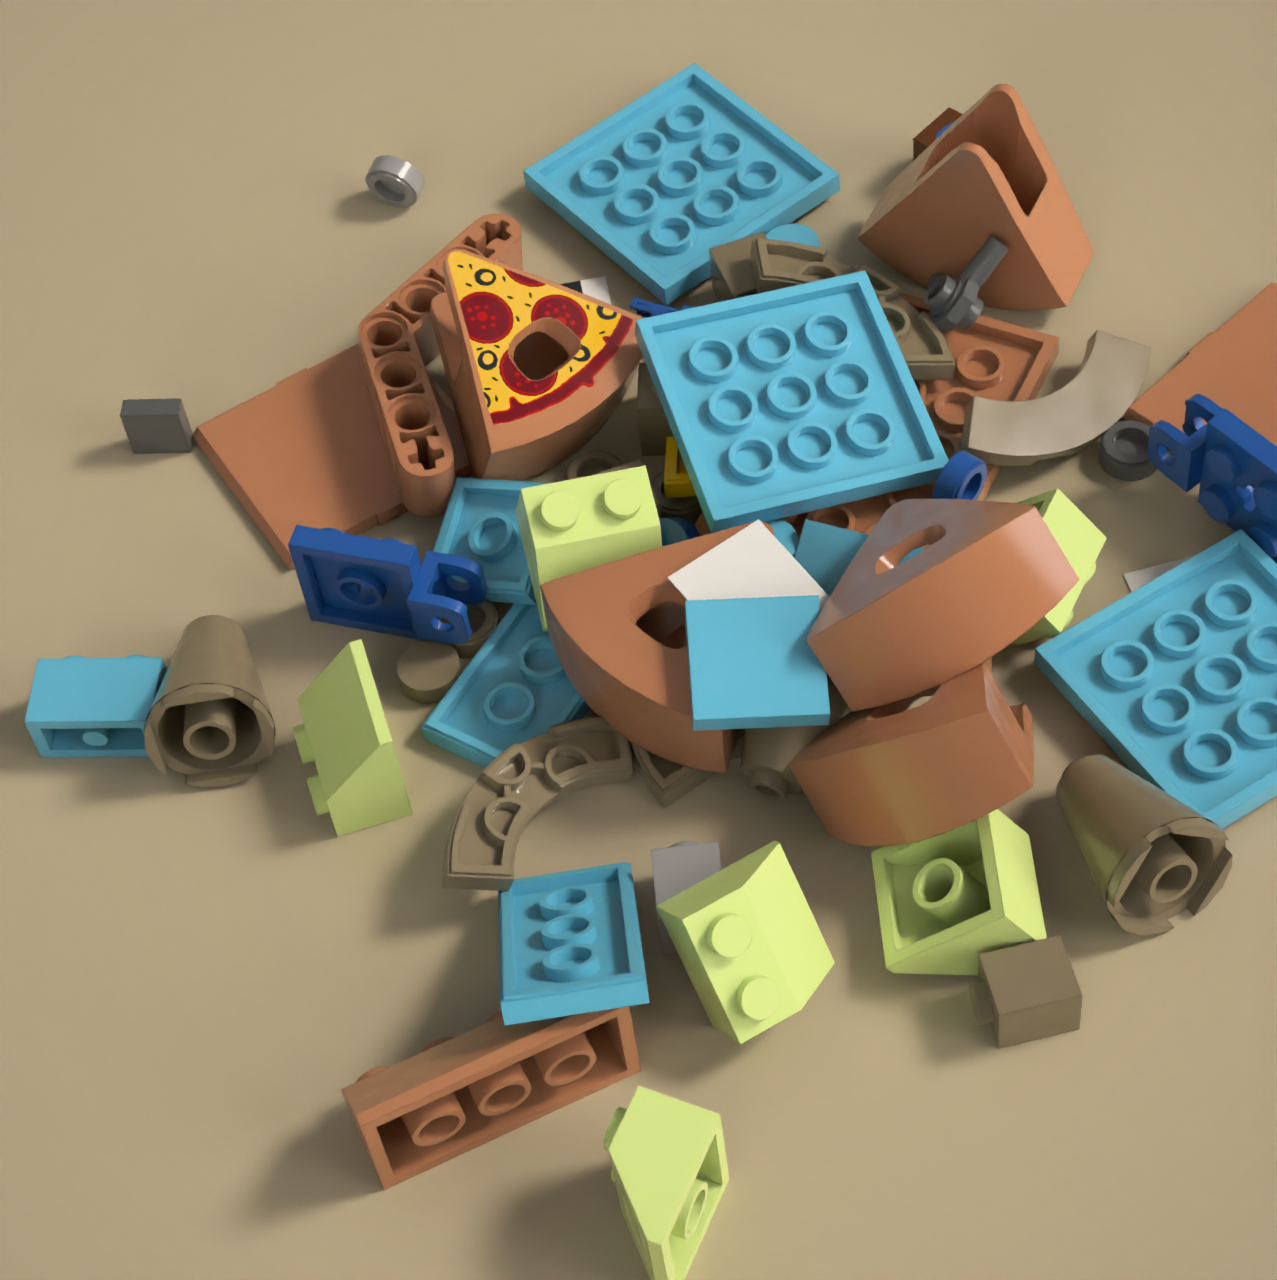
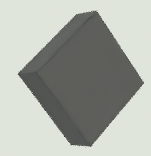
[120,398,194,454]

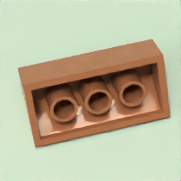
[341,1006,641,1190]

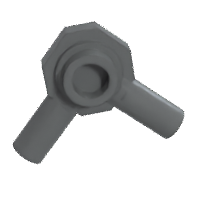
[924,235,1010,333]

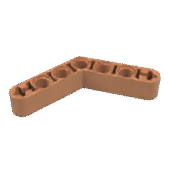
[358,213,523,517]

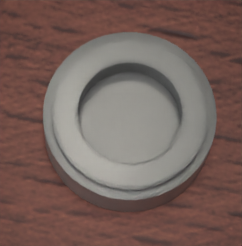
[365,155,424,207]

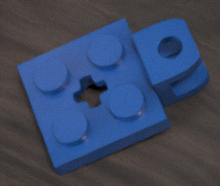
[1147,394,1277,563]
[288,525,488,644]

